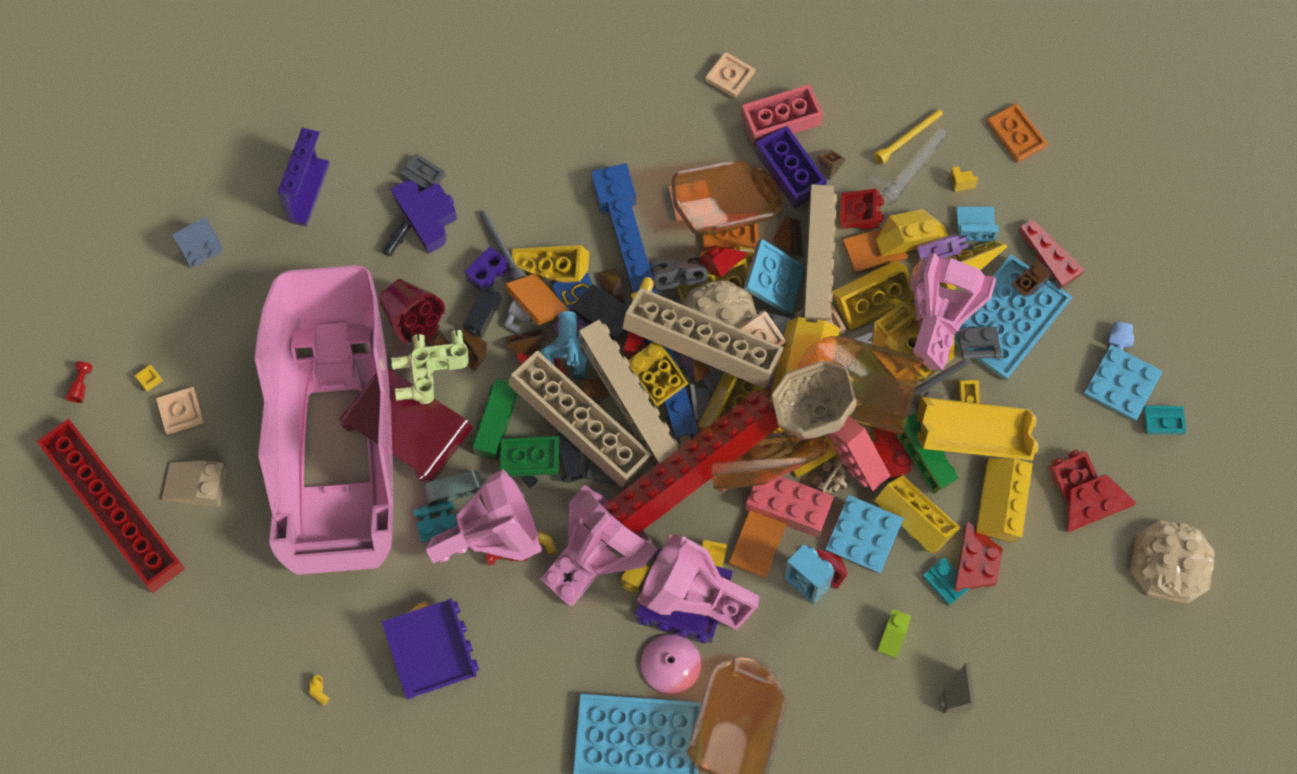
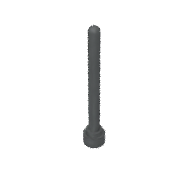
[480,211,527,281]
[890,358,970,413]

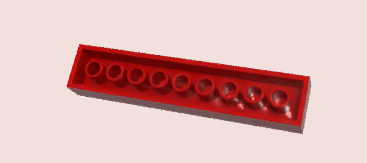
[603,390,779,535]
[36,418,185,593]

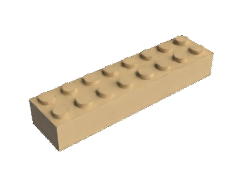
[803,185,837,323]
[623,288,784,389]
[578,320,680,467]
[508,351,652,488]

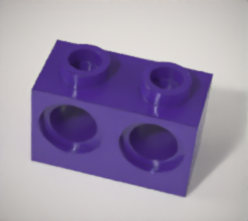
[464,246,508,291]

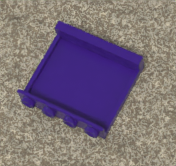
[277,127,330,227]
[635,548,733,644]
[382,598,480,700]

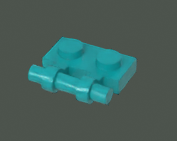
[414,501,458,543]

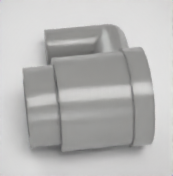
[503,300,533,334]

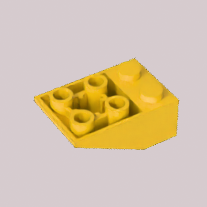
[628,342,689,407]

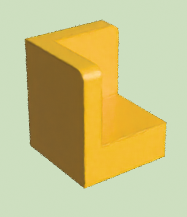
[950,166,978,192]
[702,540,727,568]

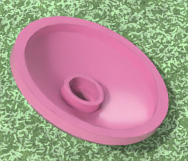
[641,634,701,694]

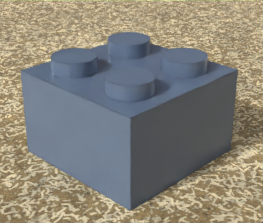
[172,217,223,268]

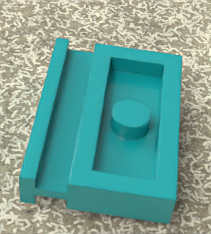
[1144,406,1186,435]
[922,557,970,606]

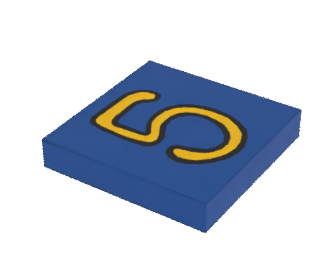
[552,272,593,312]

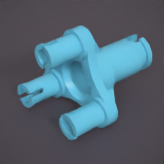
[541,311,588,379]

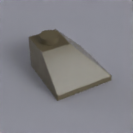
[940,662,975,714]

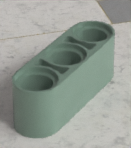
[424,470,482,506]

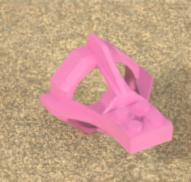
[910,253,996,371]
[426,469,542,563]
[541,485,657,606]
[637,534,759,630]

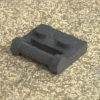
[958,326,1002,359]

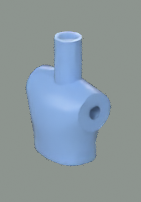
[1108,322,1134,350]

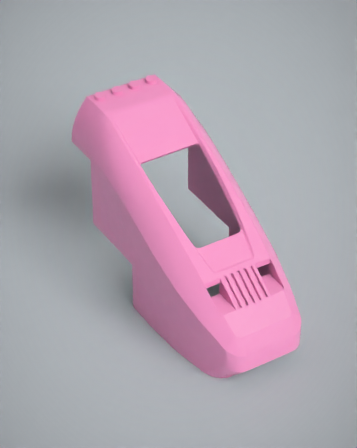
[255,265,393,575]

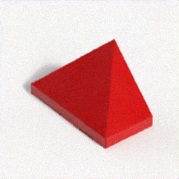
[816,549,848,589]

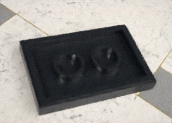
[570,284,629,341]

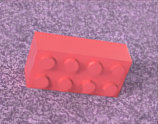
[741,84,823,146]
[826,417,890,491]
[745,469,834,538]

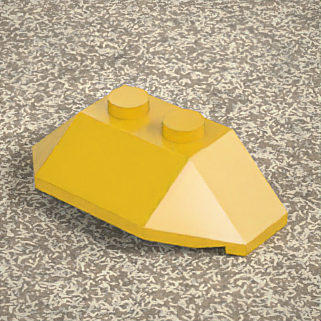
[876,209,948,257]

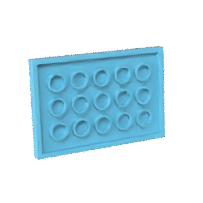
[955,254,1072,381]
[574,694,703,774]

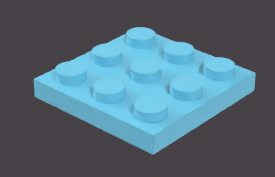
[743,239,805,315]
[1083,345,1163,422]
[826,495,904,573]

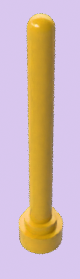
[873,110,943,165]

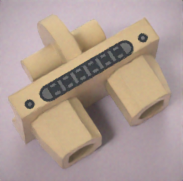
[812,460,847,494]

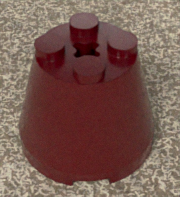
[379,278,445,344]

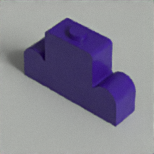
[391,180,457,254]

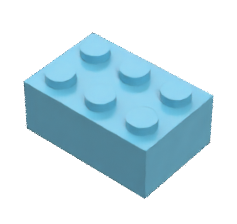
[784,544,834,605]

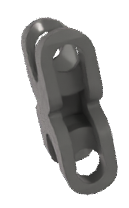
[649,254,708,289]

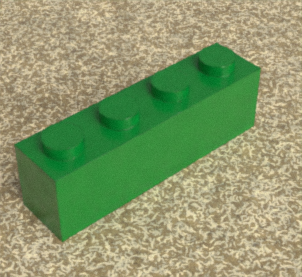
[471,379,518,461]
[892,412,959,494]

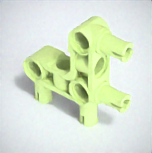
[391,330,468,404]

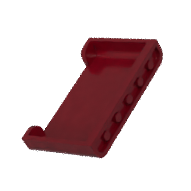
[339,368,473,482]

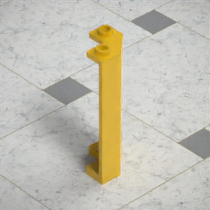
[769,317,840,434]
[917,397,1038,460]

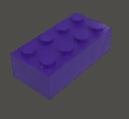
[755,126,827,208]

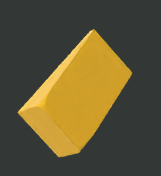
[957,380,980,403]

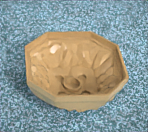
[682,281,757,328]
[771,360,856,439]
[1130,520,1215,605]

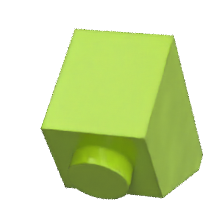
[877,609,912,659]

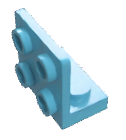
[956,206,999,242]

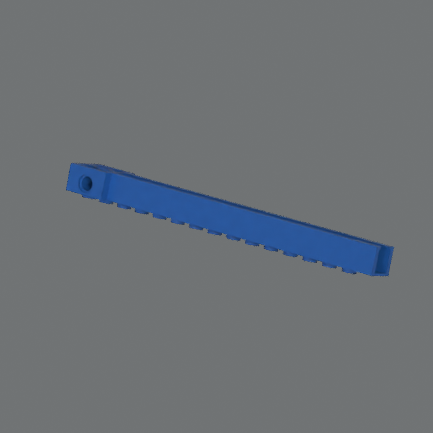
[591,163,698,444]

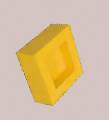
[135,364,163,392]

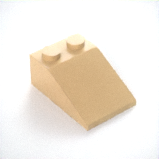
[162,461,228,507]

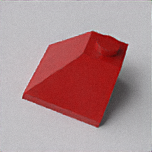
[698,245,747,277]

